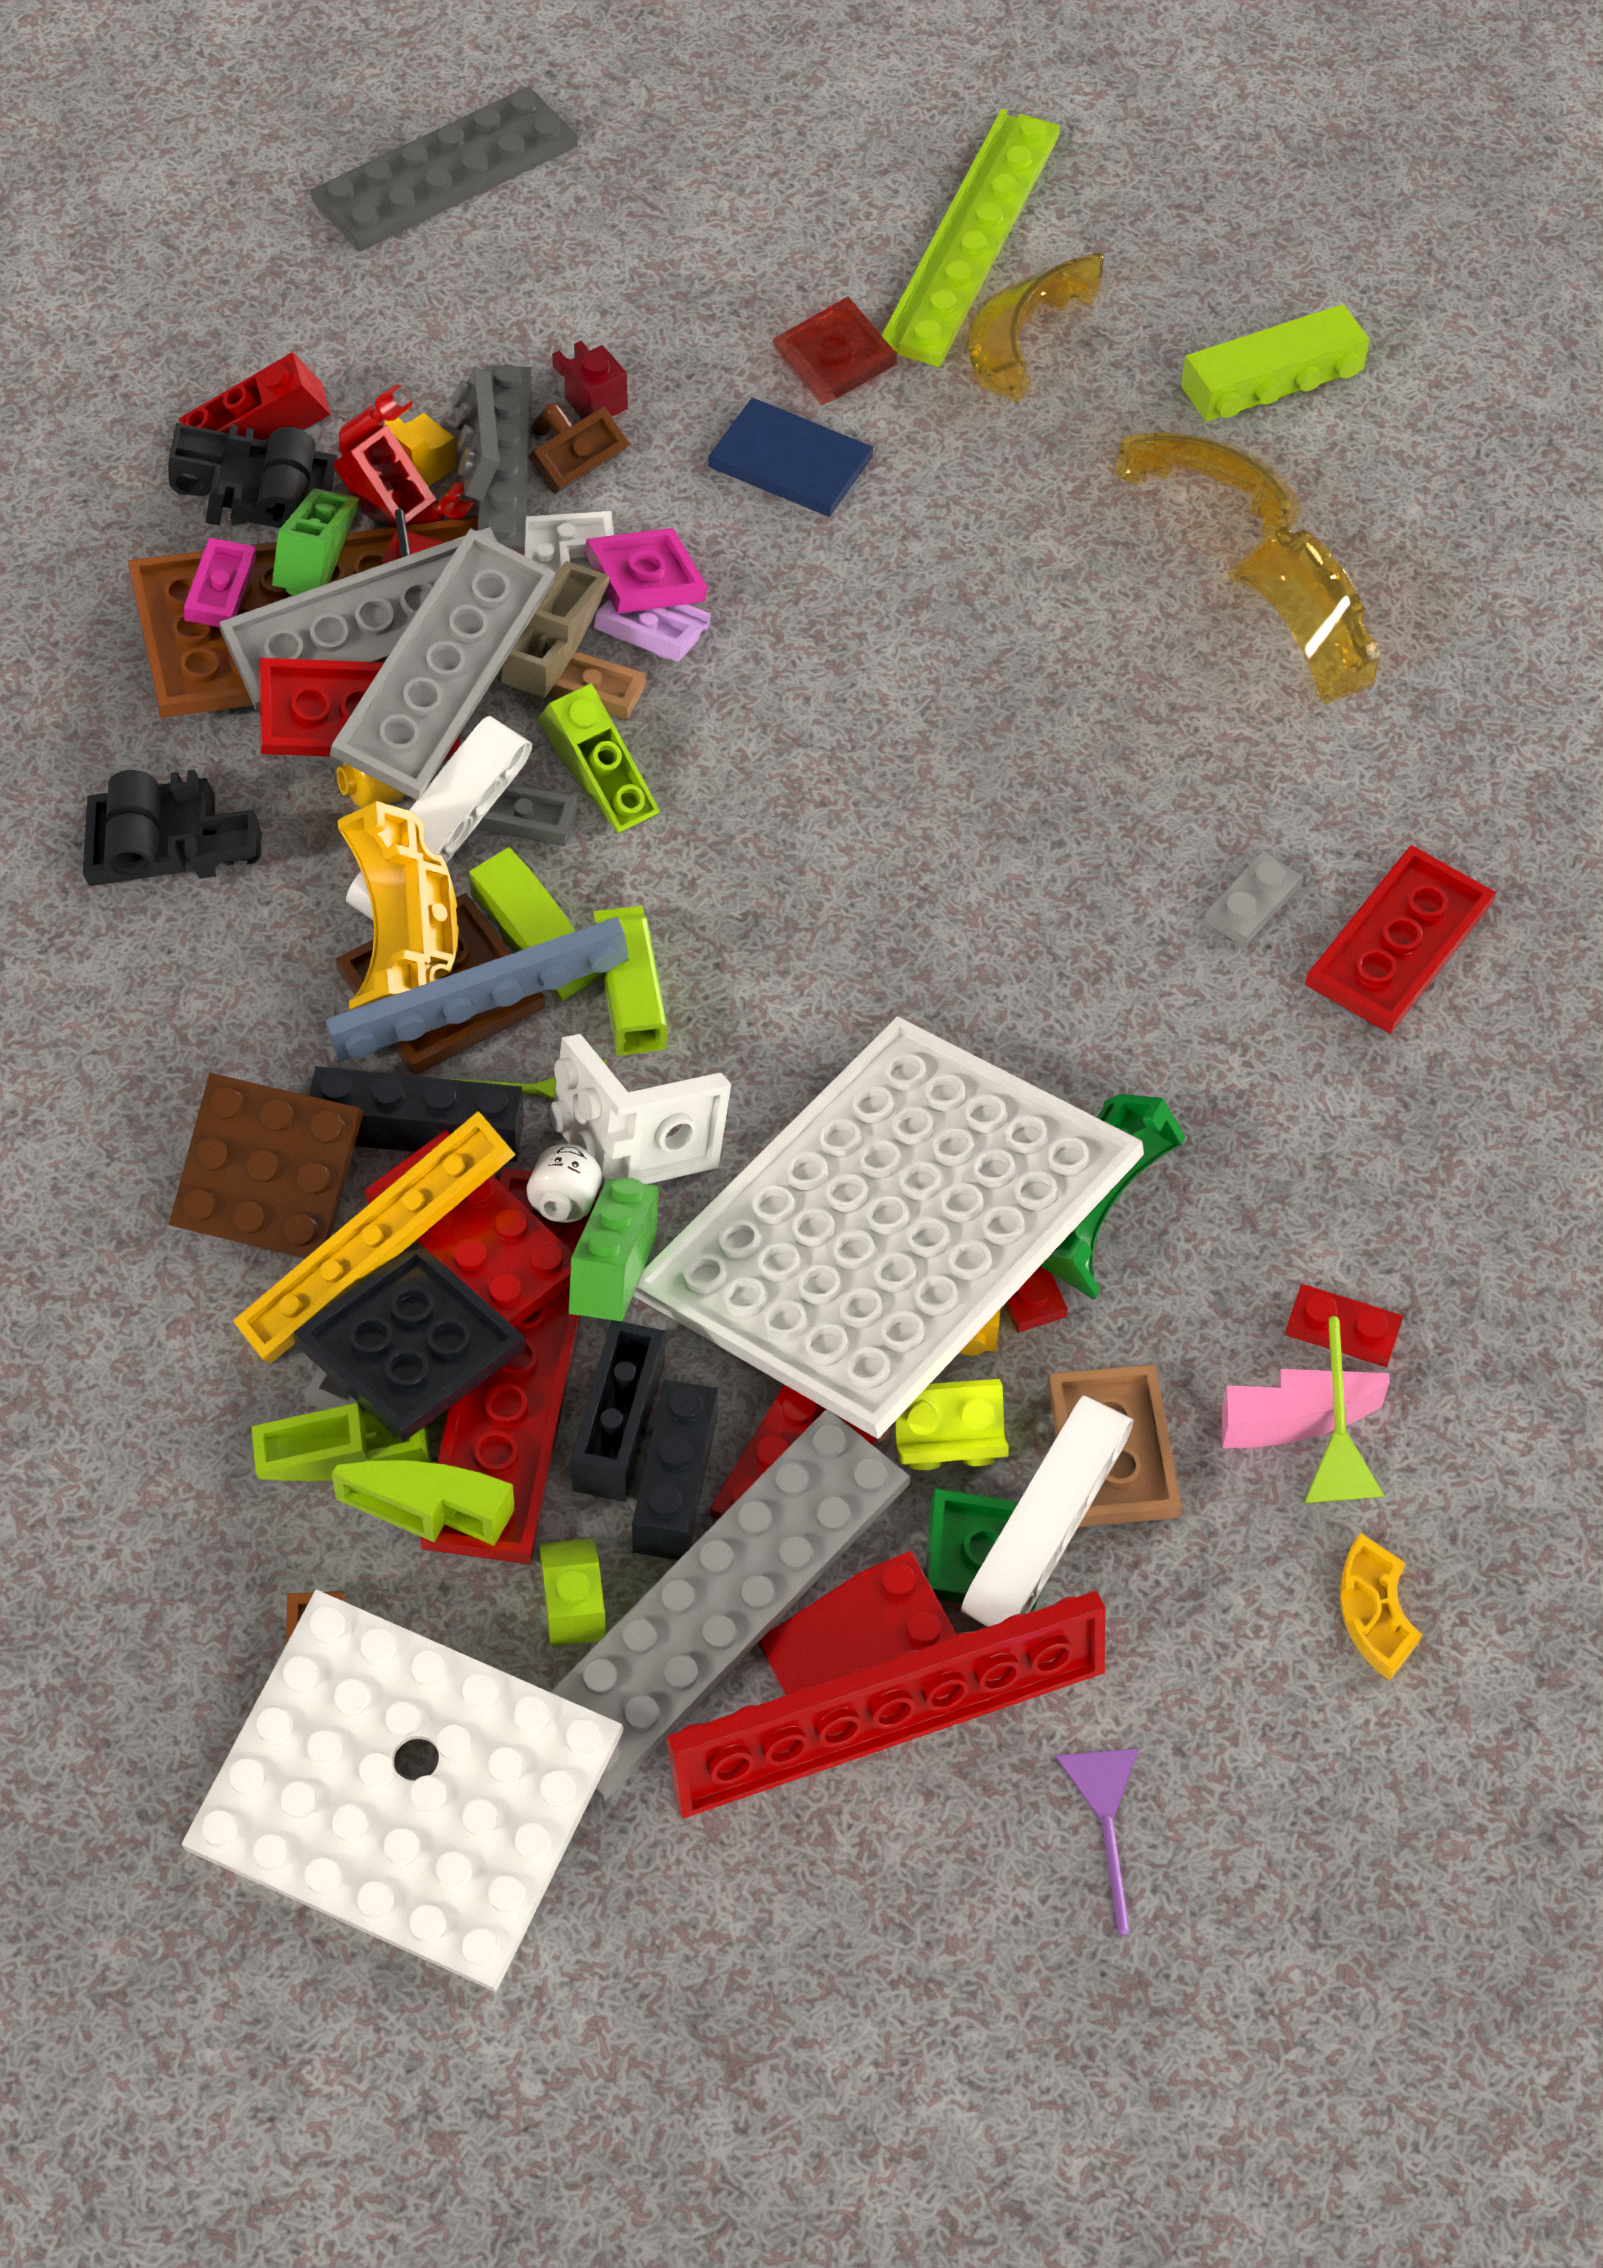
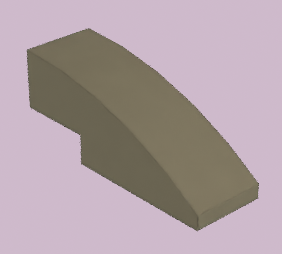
[501,561,609,698]

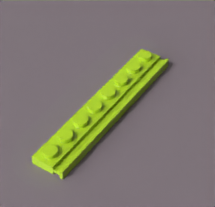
[879,108,1060,367]

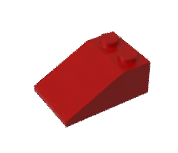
[758,1551,957,1696]

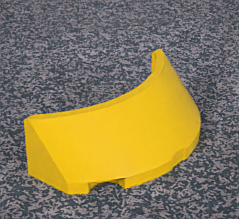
[338,801,459,1011]

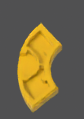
[1340,1533,1423,1681]

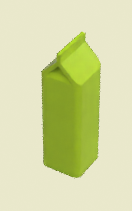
[593,906,667,1056]

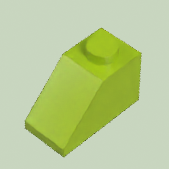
[539,1537,606,1647]

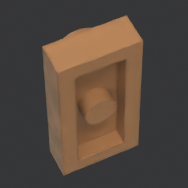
[547,651,646,720]

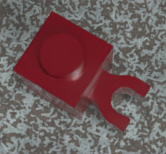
[552,340,628,419]

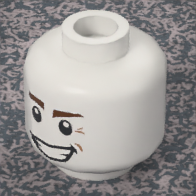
[526,1144,602,1223]

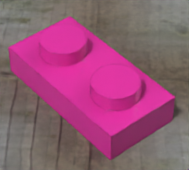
[184,537,256,627]

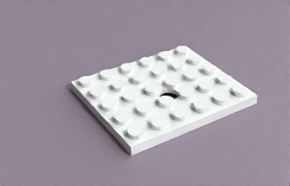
[181,1590,624,1992]

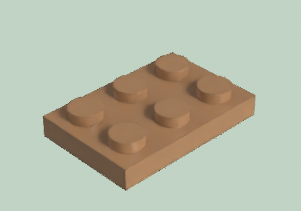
[1047,1364,1182,1527]

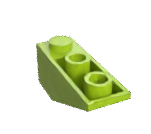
[538,683,660,834]

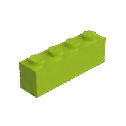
[1181,304,1370,422]

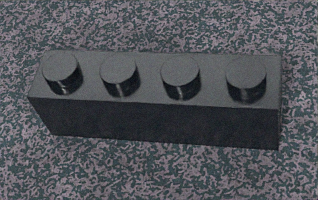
[309,1066,524,1162]

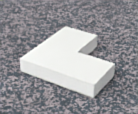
[525,511,614,573]

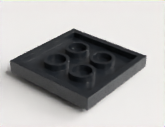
[293,1241,526,1443]

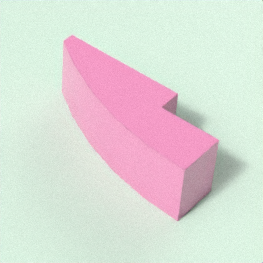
[1221,1369,1390,1448]

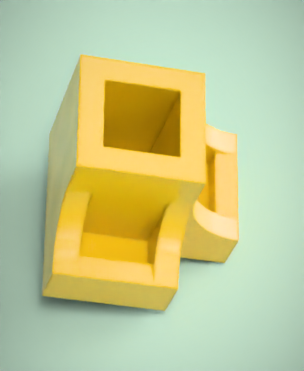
[384,413,457,487]

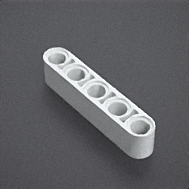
[346,716,532,920]
[961,1395,1134,1627]

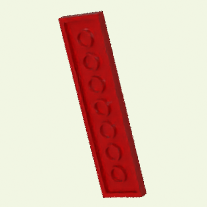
[420,1168,603,1565]
[666,1590,1105,1819]

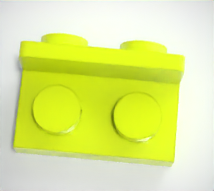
[894,1379,1009,1470]

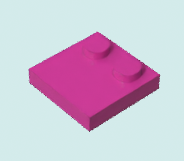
[584,528,708,614]

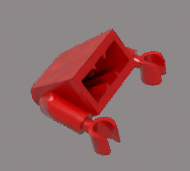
[333,384,476,527]

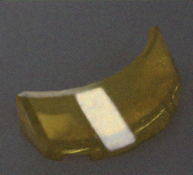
[968,253,1104,403]
[1116,433,1302,545]
[1228,526,1380,705]

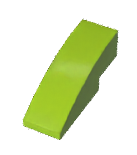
[469,847,602,1001]
[251,1403,432,1481]
[332,1460,515,1546]

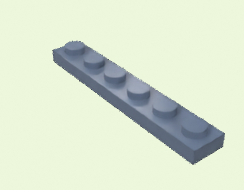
[325,917,629,1063]

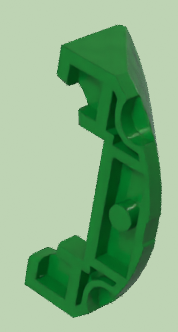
[1040,1094,1185,1299]

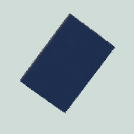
[708,397,873,517]

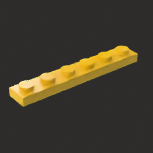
[233,1111,516,1365]

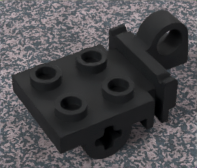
[168,423,338,528]
[83,769,262,886]

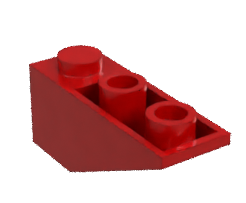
[179,352,331,440]

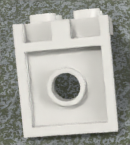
[549,1034,731,1187]

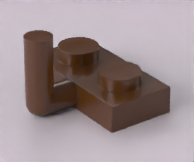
[528,403,630,495]

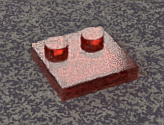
[773,296,898,406]

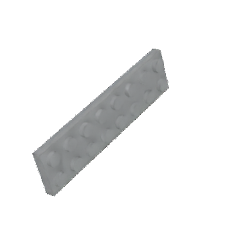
[550,1409,910,1801]

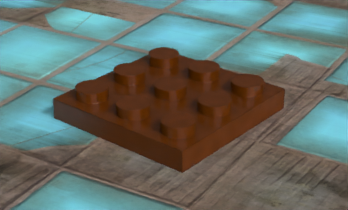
[335,893,545,1076]
[169,1072,364,1259]

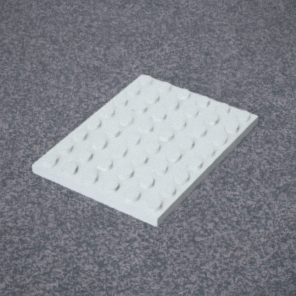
[633,1016,1144,1439]

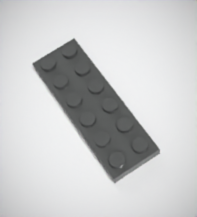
[311,86,578,252]

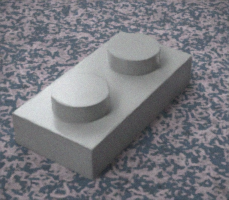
[1204,851,1303,947]

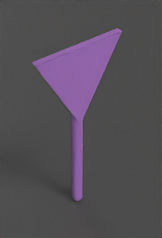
[1055,1749,1139,1936]

